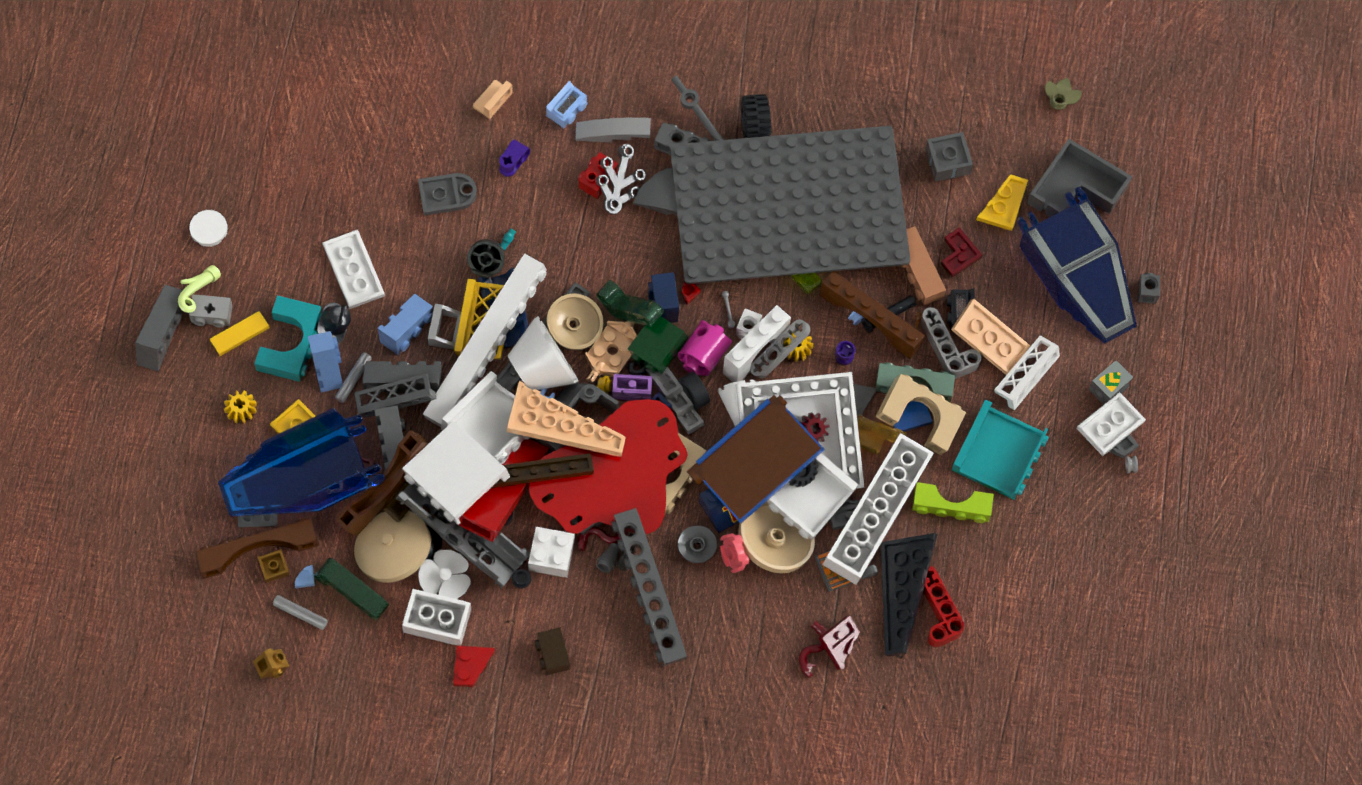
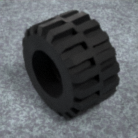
[741,94,771,138]

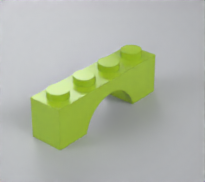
[912,482,994,523]

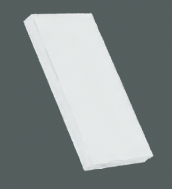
[322,230,385,309]

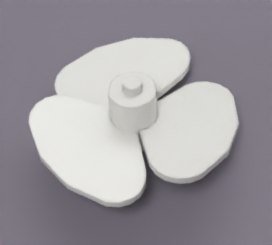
[419,550,471,599]

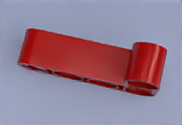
[923,566,965,647]

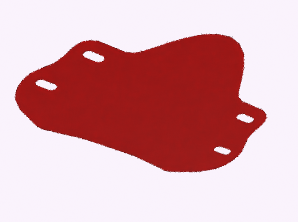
[529,399,688,534]

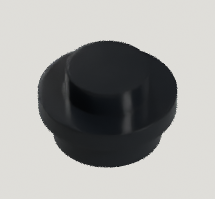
[512,569,531,589]

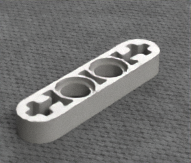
[750,319,810,379]

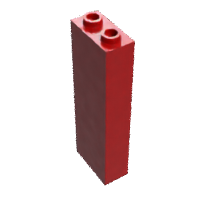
[459,439,549,542]

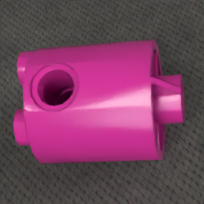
[678,320,732,376]

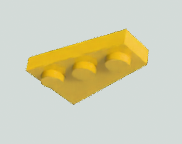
[976,175,1028,231]

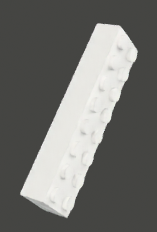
[822,433,934,585]

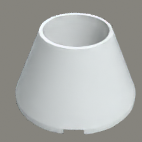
[508,316,579,390]

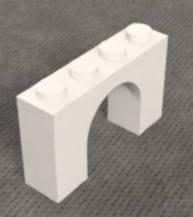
[723,305,791,382]

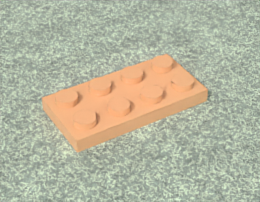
[951,299,1030,375]

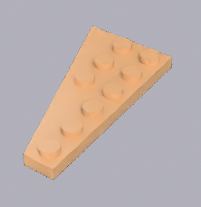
[507,381,626,457]

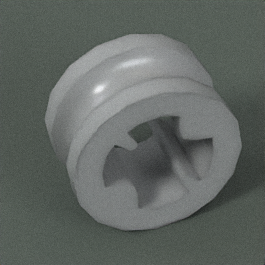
[1125,456,1138,473]

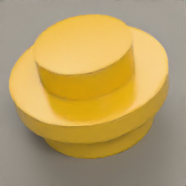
[598,376,613,394]

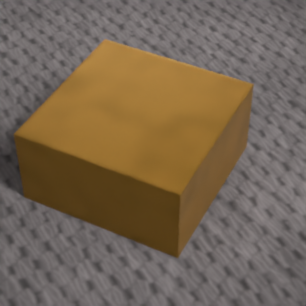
[258,550,290,583]

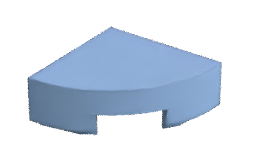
[295,565,315,588]

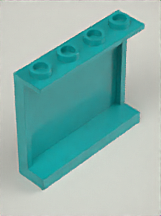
[951,400,1049,500]

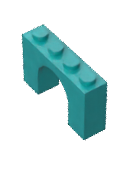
[254,295,322,382]

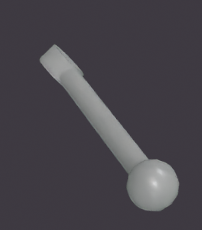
[722,291,735,329]

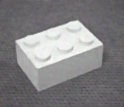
[402,589,471,646]

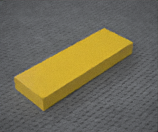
[210,311,269,356]

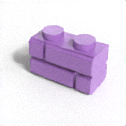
[613,374,652,400]

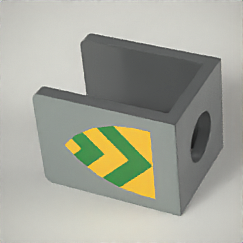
[1089,361,1133,405]

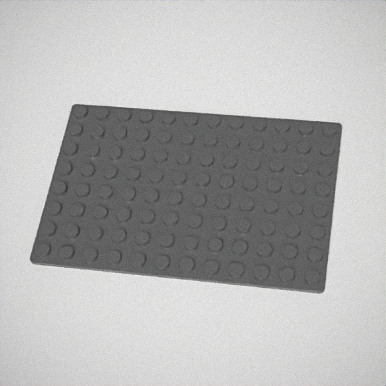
[670,126,911,284]

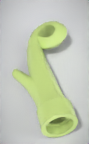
[178,265,221,313]

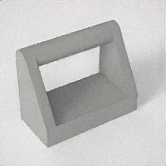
[428,304,461,350]

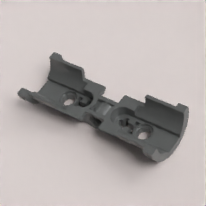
[396,484,530,589]

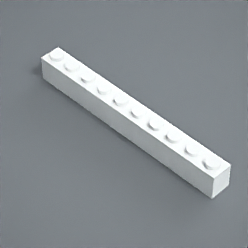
[423,253,547,427]

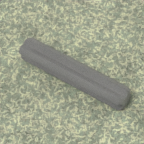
[335,352,372,403]
[273,595,328,630]

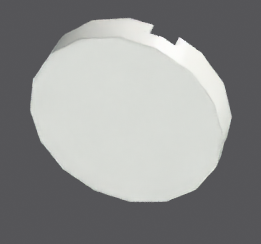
[189,210,228,247]

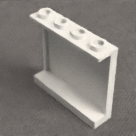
[441,371,530,464]
[402,421,510,525]
[766,453,858,540]

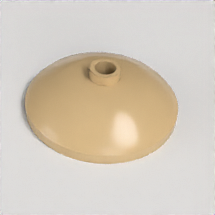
[547,294,603,350]

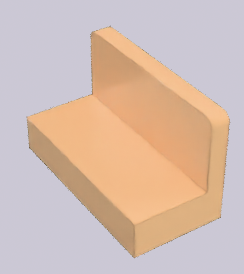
[473,80,513,119]

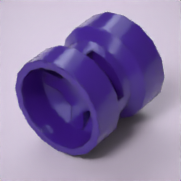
[835,341,855,365]

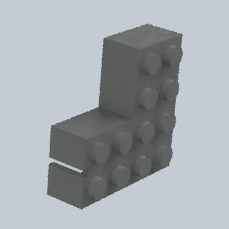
[1027,139,1132,222]

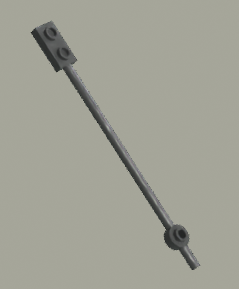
[671,76,723,141]

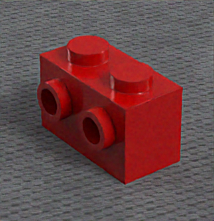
[578,152,618,199]

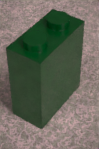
[628,312,688,375]

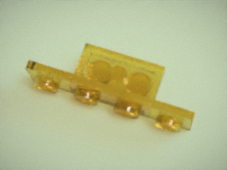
[857,415,907,454]

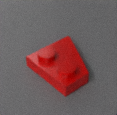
[453,646,495,687]

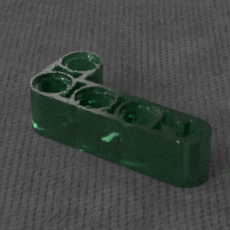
[596,280,664,327]
[314,557,389,621]

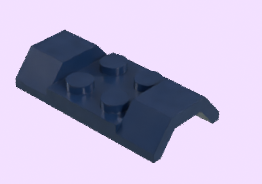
[478,268,529,349]

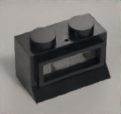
[946,288,975,330]

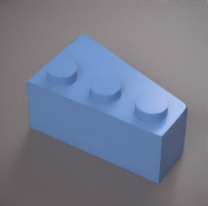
[378,294,433,355]
[308,331,343,393]

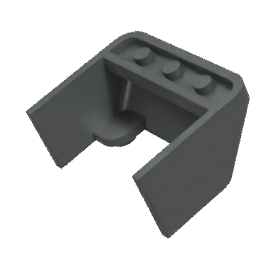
[530,382,619,454]

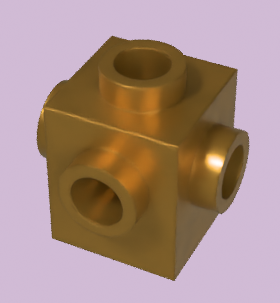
[253,649,289,679]

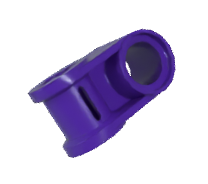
[499,140,531,177]

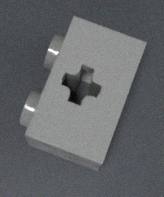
[189,294,233,327]

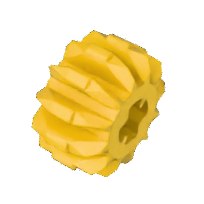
[783,331,813,362]
[224,390,257,424]

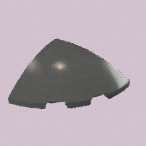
[633,168,677,216]

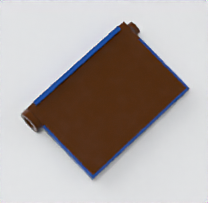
[686,395,825,523]

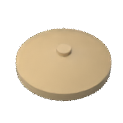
[738,502,815,573]
[354,511,431,583]

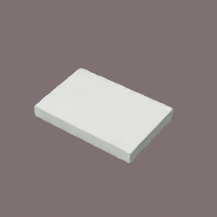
[1077,392,1146,456]

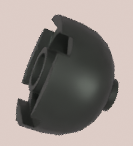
[467,239,505,278]

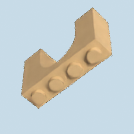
[875,374,966,455]
[665,433,707,515]

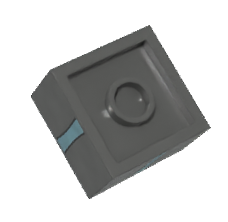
[925,132,973,182]

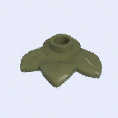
[1045,78,1082,110]

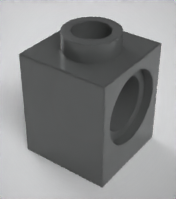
[1138,273,1160,304]

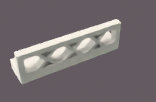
[994,336,1060,410]

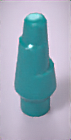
[500,228,516,251]

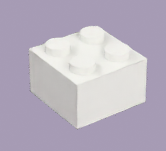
[528,527,575,578]

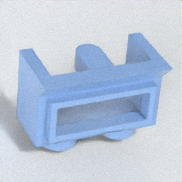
[546,81,587,128]

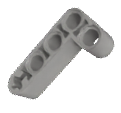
[921,307,981,379]

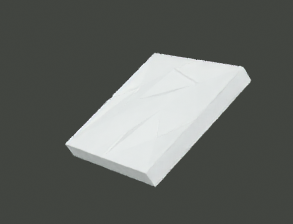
[735,372,864,489]

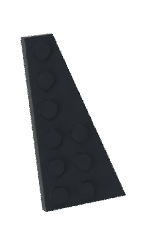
[881,533,937,657]

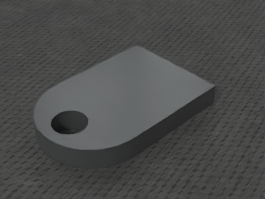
[418,173,477,216]

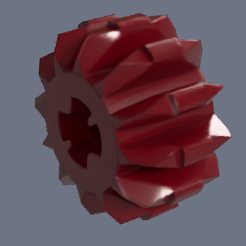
[800,412,830,442]

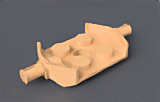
[585,313,639,384]

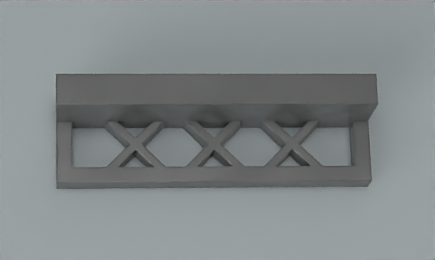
[354,373,437,418]

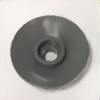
[678,525,717,563]

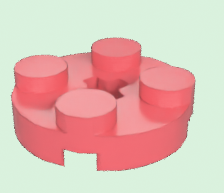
[720,533,749,573]

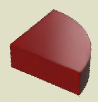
[682,281,701,305]

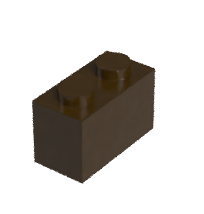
[534,627,570,675]

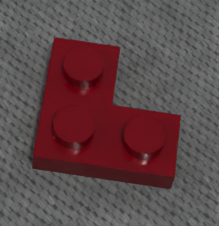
[941,227,982,278]

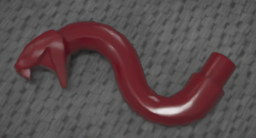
[577,527,629,551]
[799,621,828,678]

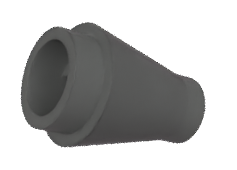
[596,543,620,573]

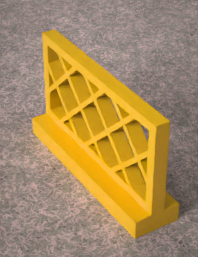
[454,279,504,360]

